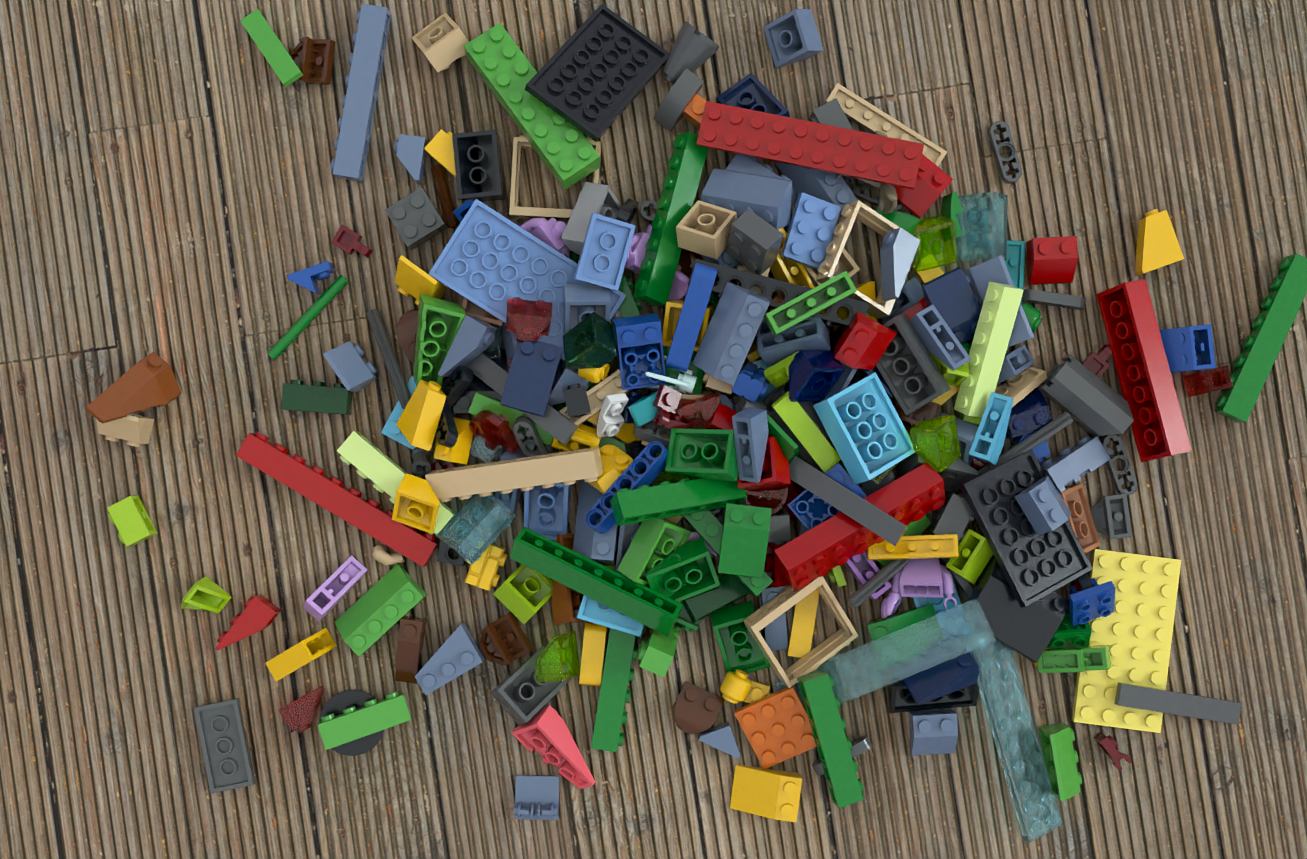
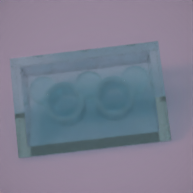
[955,191,1008,262]
[436,494,516,565]

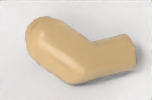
[372,545,405,566]

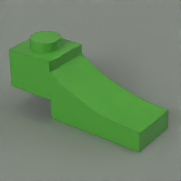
[1038,645,1111,673]

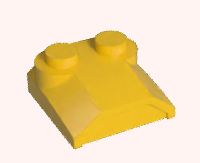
[588,444,633,494]

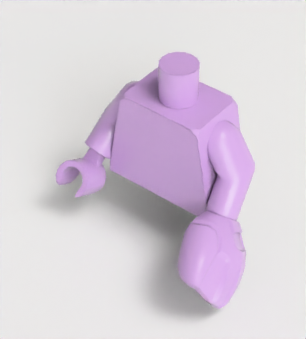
[519,218,570,259]
[625,225,689,301]
[881,558,957,619]

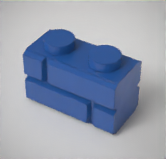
[732,361,771,402]

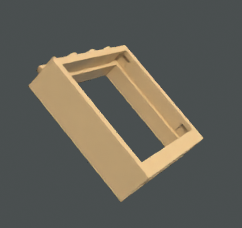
[509,135,601,221]
[816,200,900,319]
[743,576,858,688]

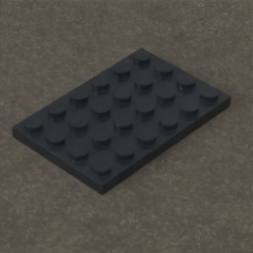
[525,4,670,142]
[960,450,1093,608]

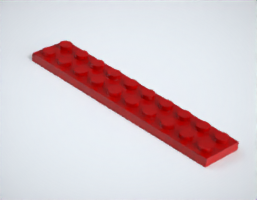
[696,101,924,190]

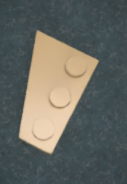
[995,366,1048,407]

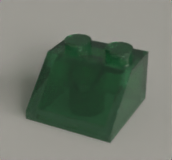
[563,312,617,369]

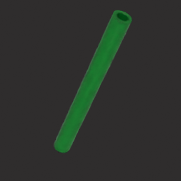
[267,275,349,360]

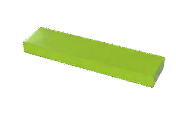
[771,391,841,473]

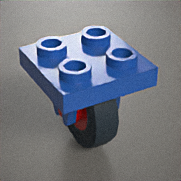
[1069,573,1115,626]

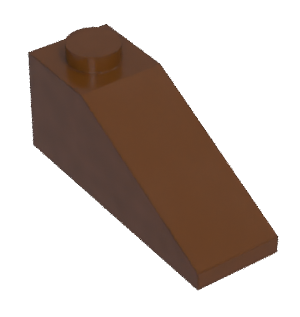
[395,616,427,684]

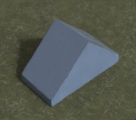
[698,722,740,759]

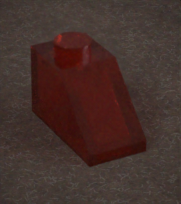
[279,686,324,733]

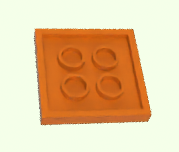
[734,685,817,769]

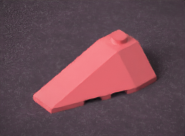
[511,705,595,789]

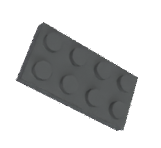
[194,698,256,794]

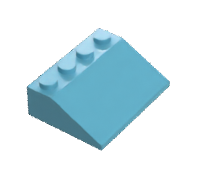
[813,372,917,485]

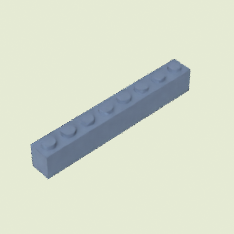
[331,4,391,182]

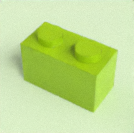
[107,495,158,547]
[946,529,993,584]

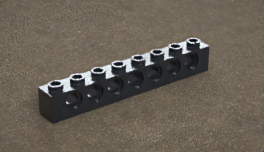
[688,259,869,331]

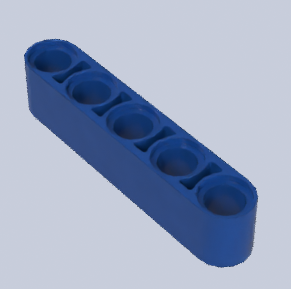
[665,263,718,372]
[585,441,668,534]

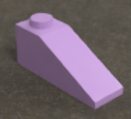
[303,555,367,622]

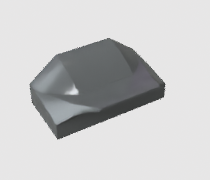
[1090,493,1132,540]

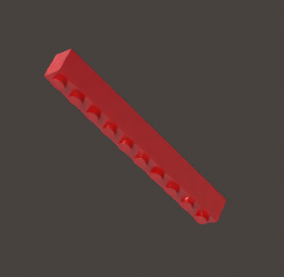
[236,432,440,567]

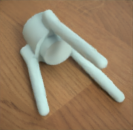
[645,355,697,394]

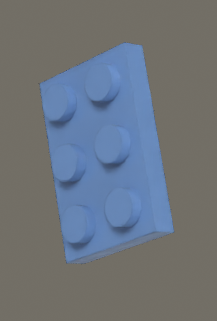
[780,192,841,270]
[574,213,636,291]

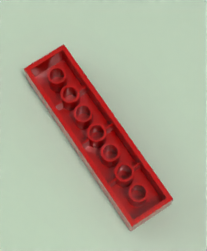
[1096,279,1192,463]
[774,461,946,591]

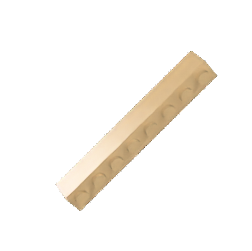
[425,446,604,503]

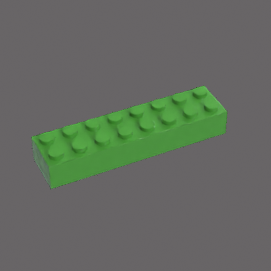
[464,23,600,190]

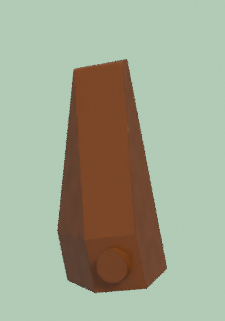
[85,352,181,424]
[551,534,586,625]

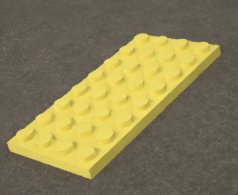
[1072,549,1181,733]

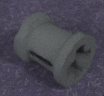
[411,447,431,476]

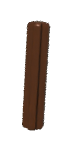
[431,165,459,228]

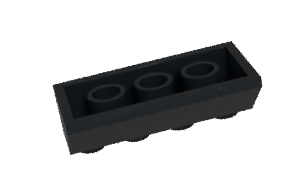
[887,658,981,713]

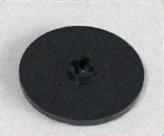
[319,689,385,756]

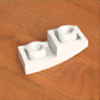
[597,393,629,438]

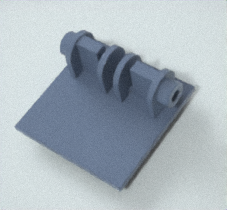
[514,775,559,820]

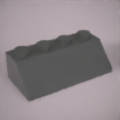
[876,313,951,415]

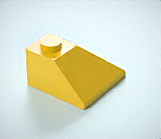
[432,417,476,465]
[392,473,440,534]

